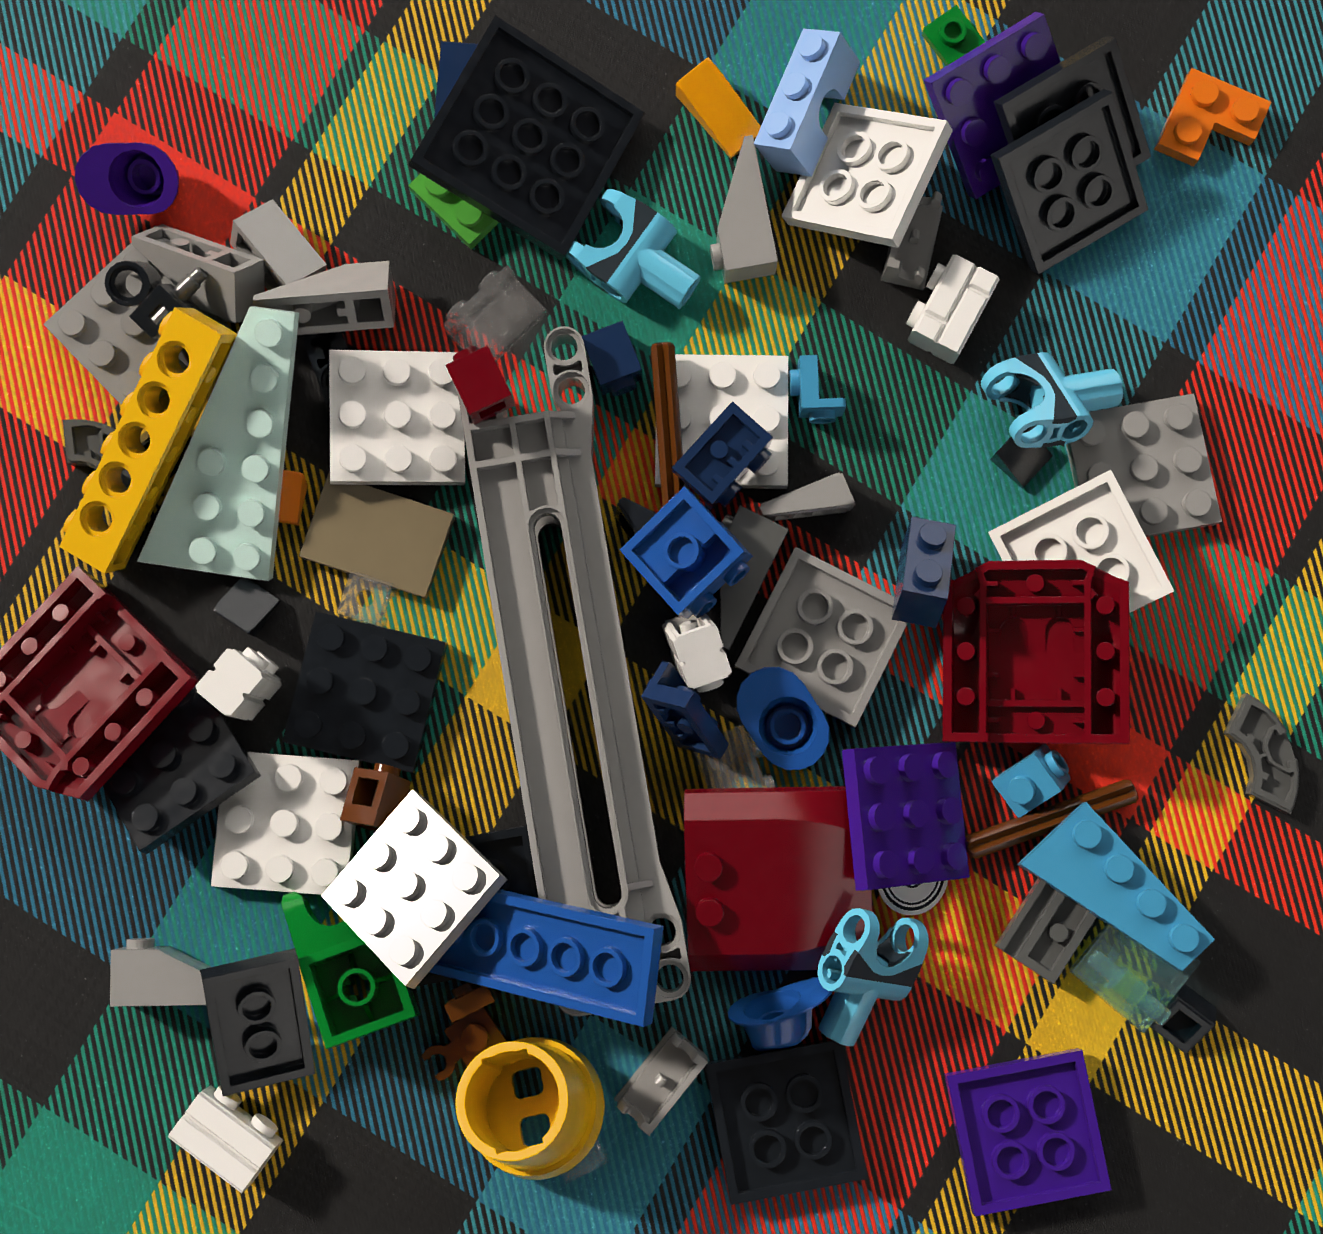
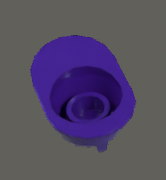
[75,142,179,215]

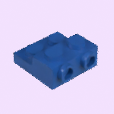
[619,486,753,619]

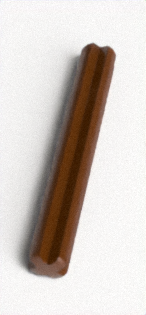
[651,342,685,507]
[965,780,1138,859]

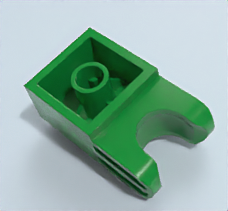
[281,892,421,1049]

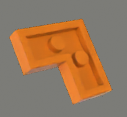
[1154,68,1271,167]

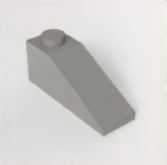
[710,135,778,284]
[131,224,265,323]
[252,261,396,335]
[110,938,211,1007]

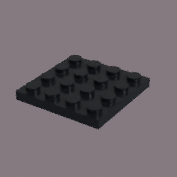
[408,15,645,261]

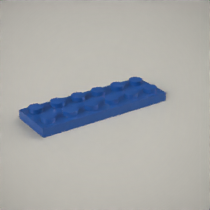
[429,889,664,1027]

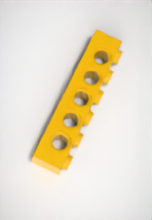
[59,307,237,574]

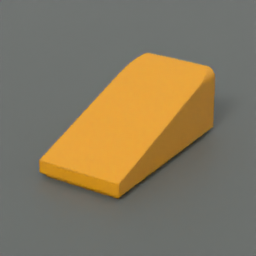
[676,57,761,159]

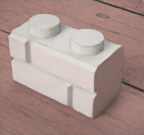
[906,255,1000,364]
[662,614,732,692]
[195,647,282,721]
[168,1085,283,1193]

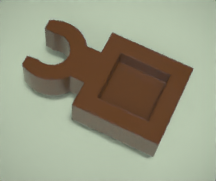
[444,982,499,1023]
[422,1006,508,1081]

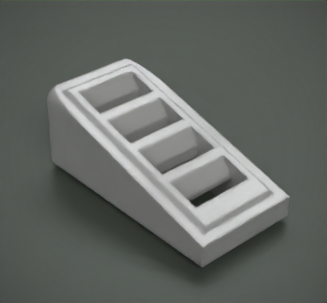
[757,472,855,521]

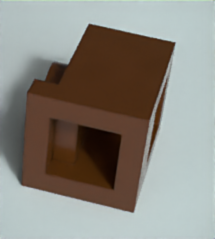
[340,763,411,832]

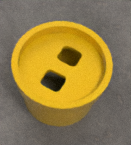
[456,1037,605,1180]

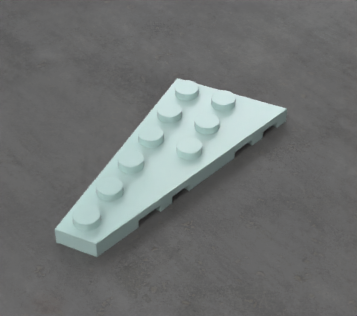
[137,306,299,581]

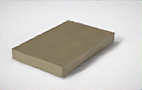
[299,473,456,599]

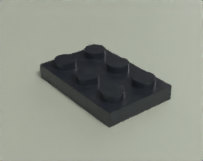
[200,948,315,1097]

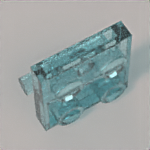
[1069,923,1201,1033]

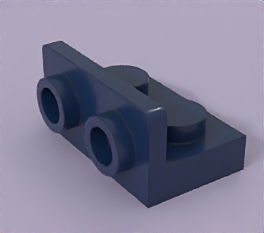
[672,401,773,510]
[641,661,729,759]

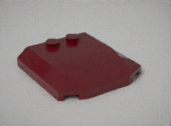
[942,560,1130,744]
[0,566,199,802]
[684,786,872,971]

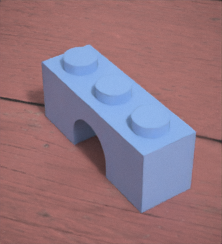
[754,28,860,177]

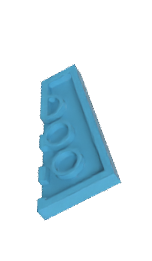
[1017,802,1215,971]

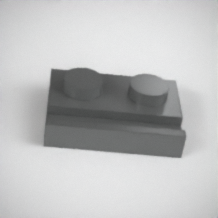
[995,878,1096,984]

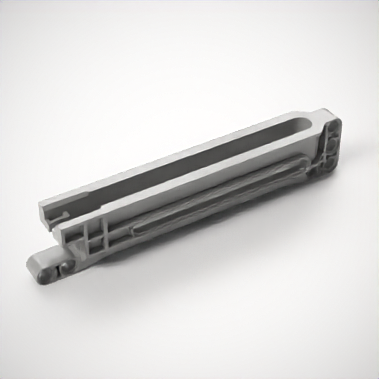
[457,326,691,1016]

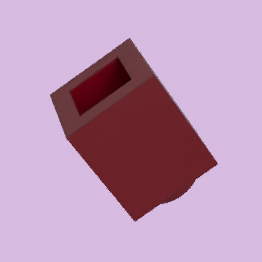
[445,345,515,425]

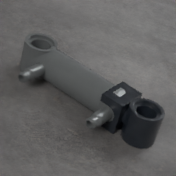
[104,261,213,391]

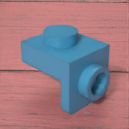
[789,355,846,424]
[991,744,1071,818]

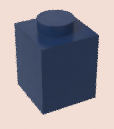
[582,321,642,396]

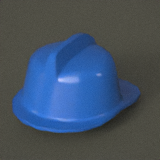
[737,667,829,770]
[727,977,833,1051]

